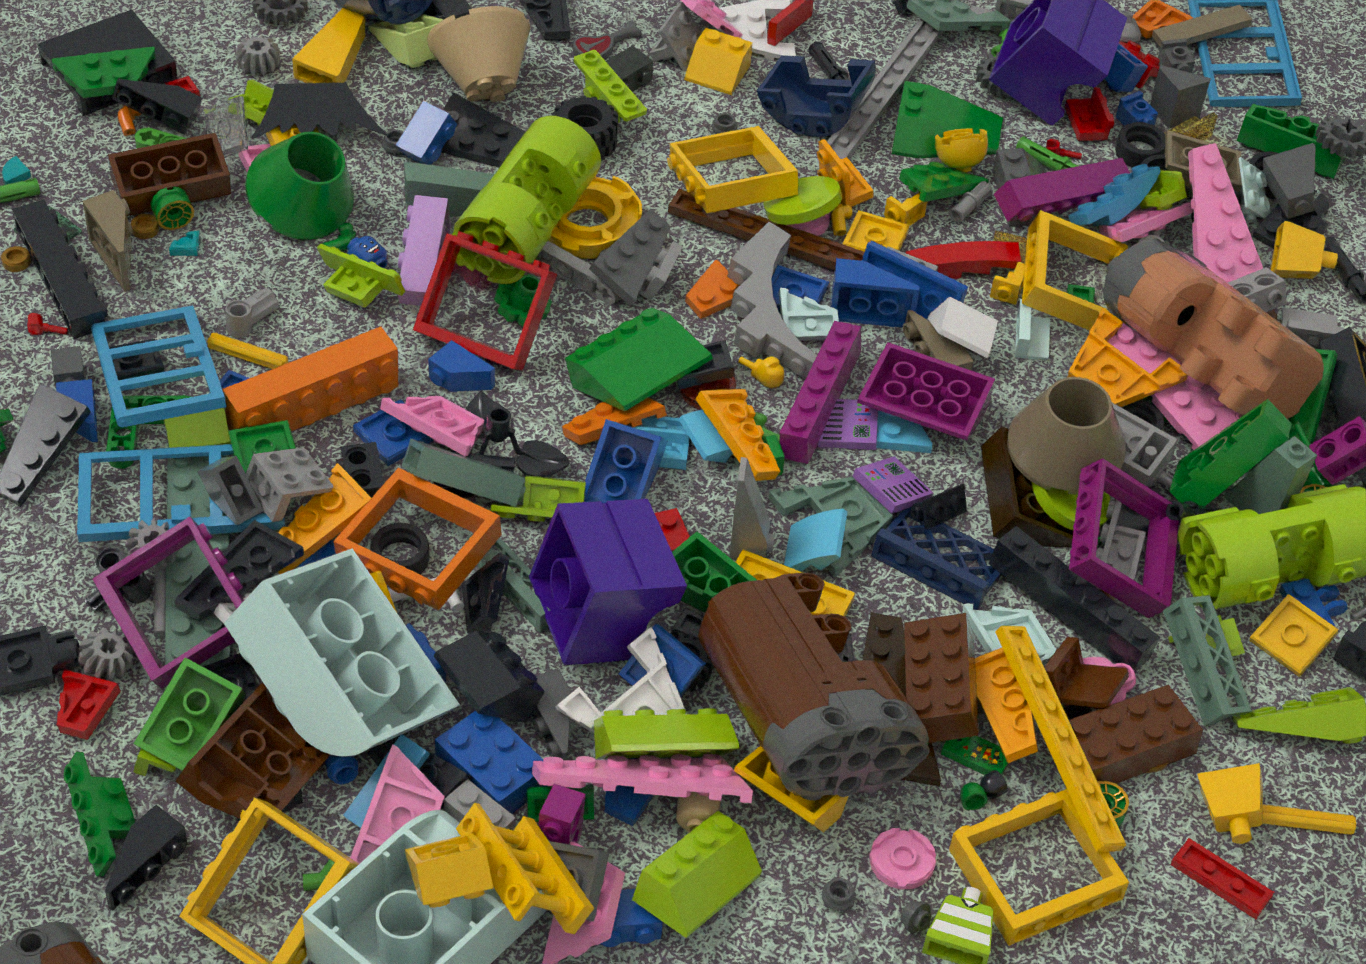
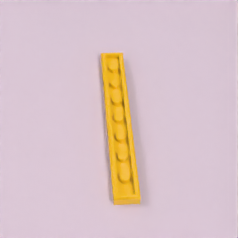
[995,626,1126,852]

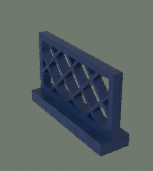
[871,507,1002,610]

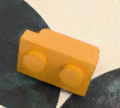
[817,139,874,207]

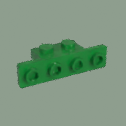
[63,752,135,877]

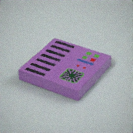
[818,399,878,450]
[852,456,934,513]

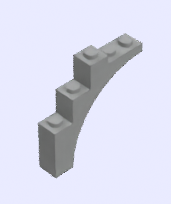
[727,222,817,378]

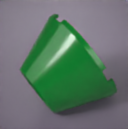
[245,132,354,240]

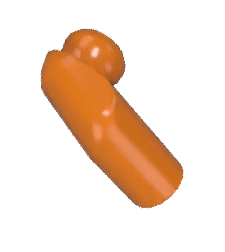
[118,105,141,136]

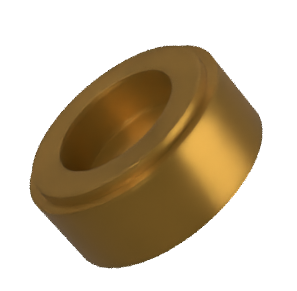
[131,214,159,239]
[1,246,31,272]

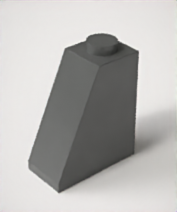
[1263,143,1315,219]

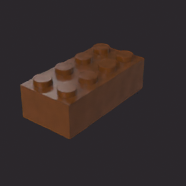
[108,132,231,216]
[904,613,979,743]
[1069,684,1203,784]

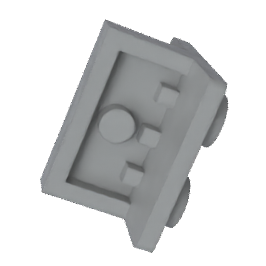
[649,2,702,71]

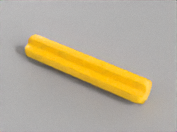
[207,332,289,369]
[1263,804,1356,834]

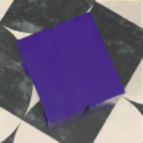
[989,0,1127,126]
[529,499,687,665]

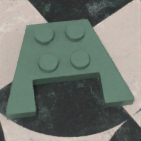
[907,0,1011,31]
[768,477,893,577]

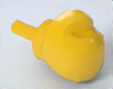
[738,356,784,389]

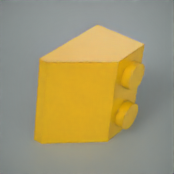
[684,28,753,95]
[405,833,493,908]

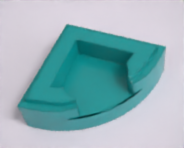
[2,156,31,185]
[169,231,200,256]

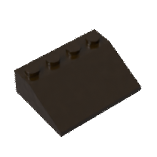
[981,426,1073,547]

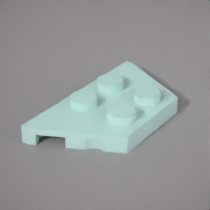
[962,603,1056,666]

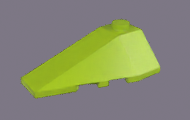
[1232,687,1366,744]

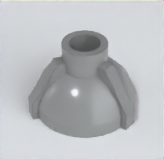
[1119,10,1141,42]

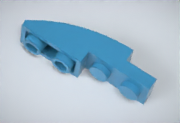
[1068,164,1161,226]

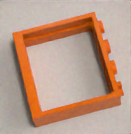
[333,467,502,611]

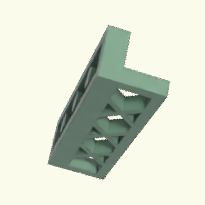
[467,533,551,633]
[1163,595,1252,726]

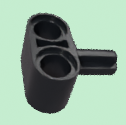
[85,547,152,612]

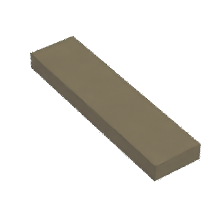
[1152,5,1252,47]

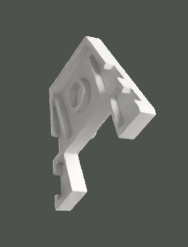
[717,0,796,60]
[555,627,687,759]

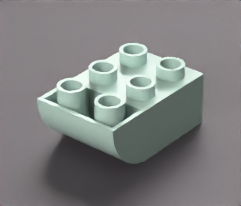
[302,810,547,964]

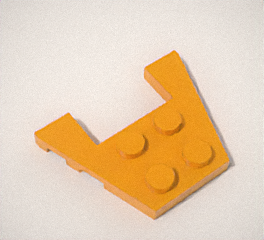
[1067,308,1188,407]

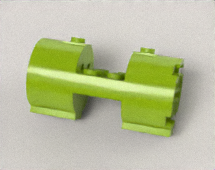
[452,116,601,284]
[1177,484,1366,610]

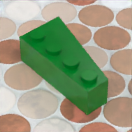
[1237,104,1347,179]
[1169,399,1292,506]
[672,531,757,613]

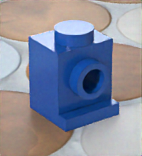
[1116,91,1158,126]

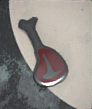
[572,21,642,60]

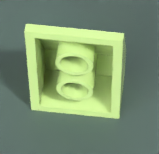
[369,14,443,68]

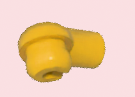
[831,204,852,236]

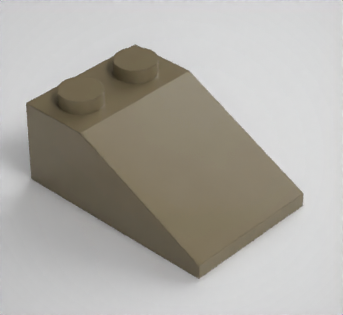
[1165,130,1242,193]
[82,190,133,292]

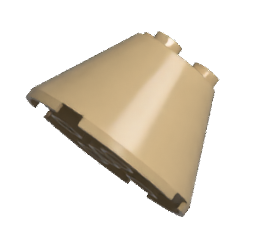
[427,6,530,102]

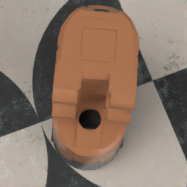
[1103,238,1324,419]

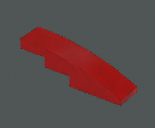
[906,241,1021,279]

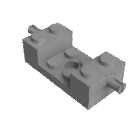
[1112,403,1178,488]

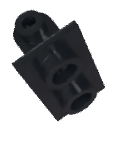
[910,484,967,530]

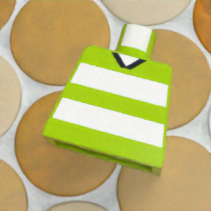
[922,887,993,964]

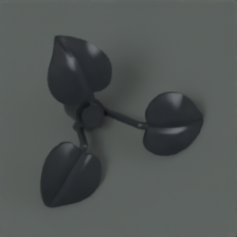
[433,391,570,498]

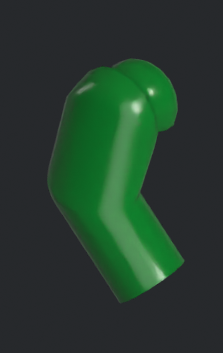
[322,223,356,252]

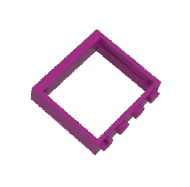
[1069,458,1179,618]
[93,517,245,689]

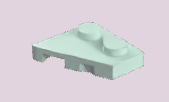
[779,288,839,341]

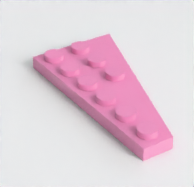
[1188,143,1263,283]
[1107,323,1244,450]
[532,754,753,803]

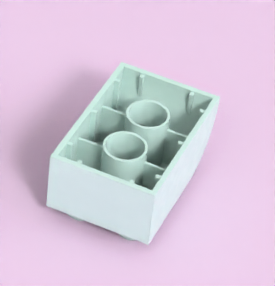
[224,548,460,756]

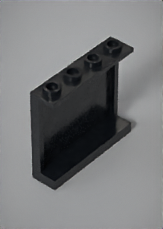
[37,9,178,116]

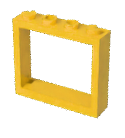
[667,126,798,213]
[1022,210,1128,331]
[949,789,1129,946]
[179,798,359,964]

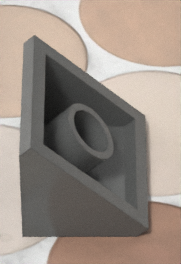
[1150,65,1211,128]

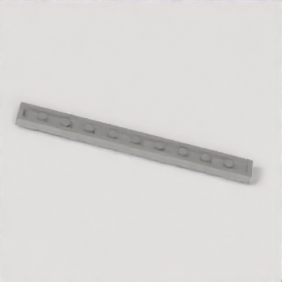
[827,19,944,159]

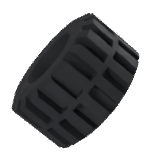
[552,96,618,161]

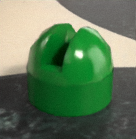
[960,782,988,811]

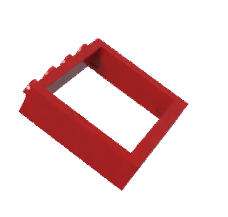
[413,231,557,370]

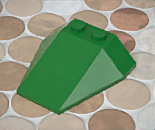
[891,81,1003,158]

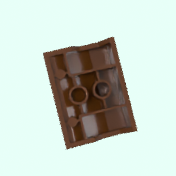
[175,682,331,830]

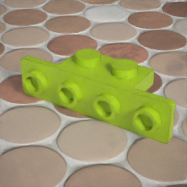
[573,50,647,123]
[317,244,406,308]
[491,476,586,522]

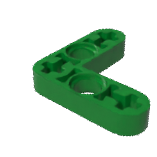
[106,395,191,469]

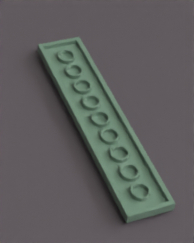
[165,444,231,667]

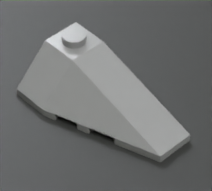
[729,457,775,559]

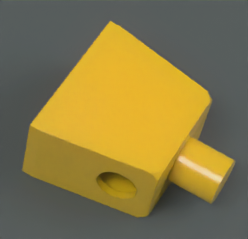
[1270,221,1338,279]
[1197,763,1263,844]

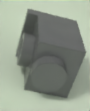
[1158,38,1195,73]

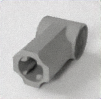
[225,288,279,338]

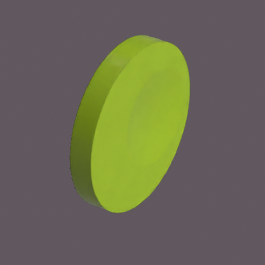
[763,176,842,225]
[1032,482,1111,531]

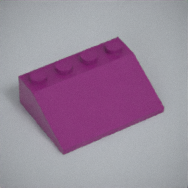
[857,342,995,441]

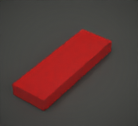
[767,0,814,46]
[1170,838,1275,920]

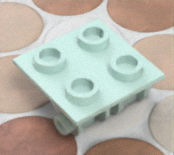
[1239,157,1270,223]

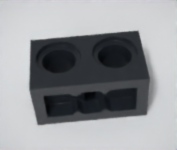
[336,442,384,498]

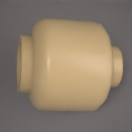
[676,792,720,833]

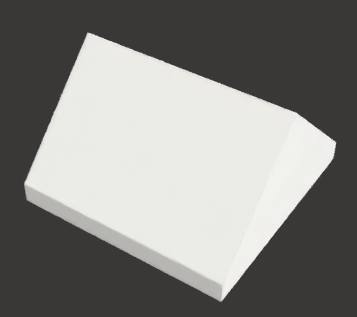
[928,297,998,358]

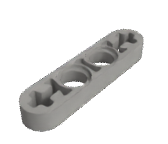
[535,241,620,305]

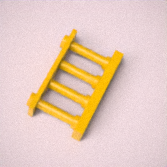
[456,803,594,934]

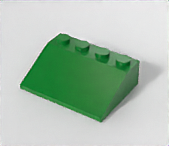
[565,308,713,411]

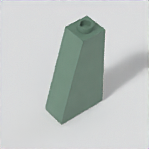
[404,162,494,217]
[1225,436,1317,514]
[401,439,526,507]

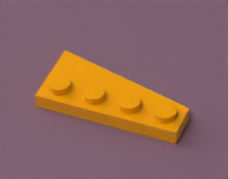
[278,463,371,574]

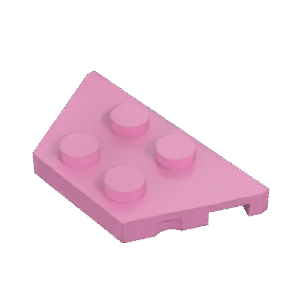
[681,0,743,38]
[1099,202,1193,242]
[380,396,484,456]
[350,745,445,864]
[542,842,625,964]

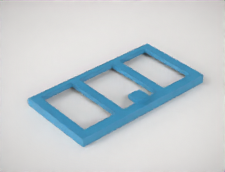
[1187,0,1302,107]
[91,305,226,427]
[77,444,285,542]

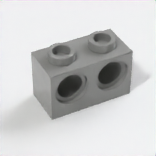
[1228,267,1287,312]

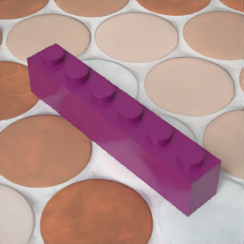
[994,158,1130,222]
[779,321,861,464]

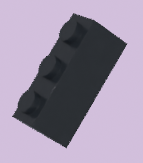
[434,631,545,723]

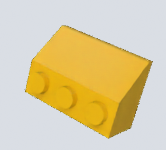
[734,745,848,833]

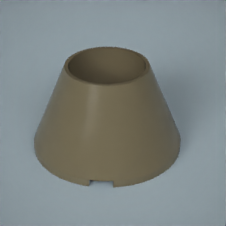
[1007,377,1126,494]

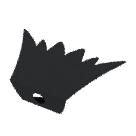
[252,82,387,139]

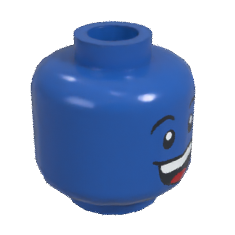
[347,236,388,268]

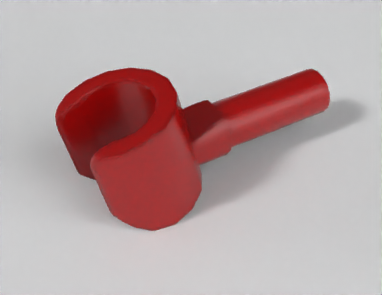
[1046,139,1082,160]
[27,313,68,335]

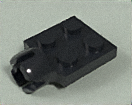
[1253,190,1329,249]
[0,625,80,696]

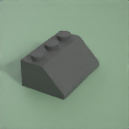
[992,148,1060,227]

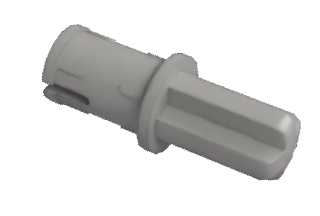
[949,181,992,223]

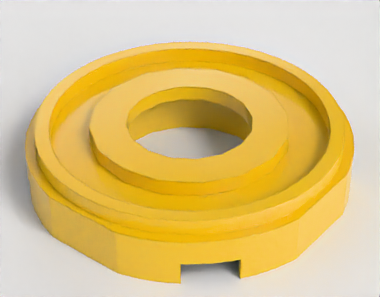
[549,176,642,259]

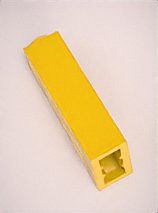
[292,8,366,83]

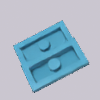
[679,409,733,463]
[633,416,690,470]
[784,509,848,572]

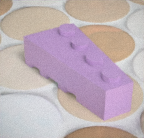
[398,195,451,306]

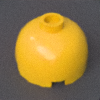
[935,128,988,172]

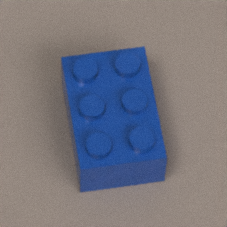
[435,711,548,814]

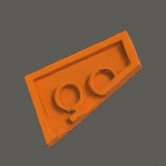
[562,398,667,445]

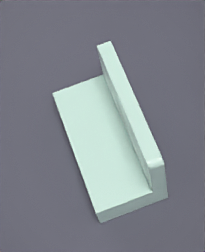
[1015,299,1050,361]

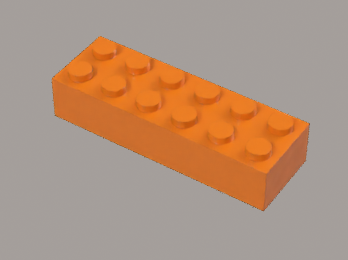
[222,326,399,431]

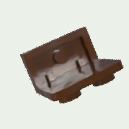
[1044,637,1129,709]

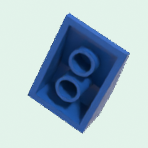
[830,258,920,328]
[584,419,668,503]

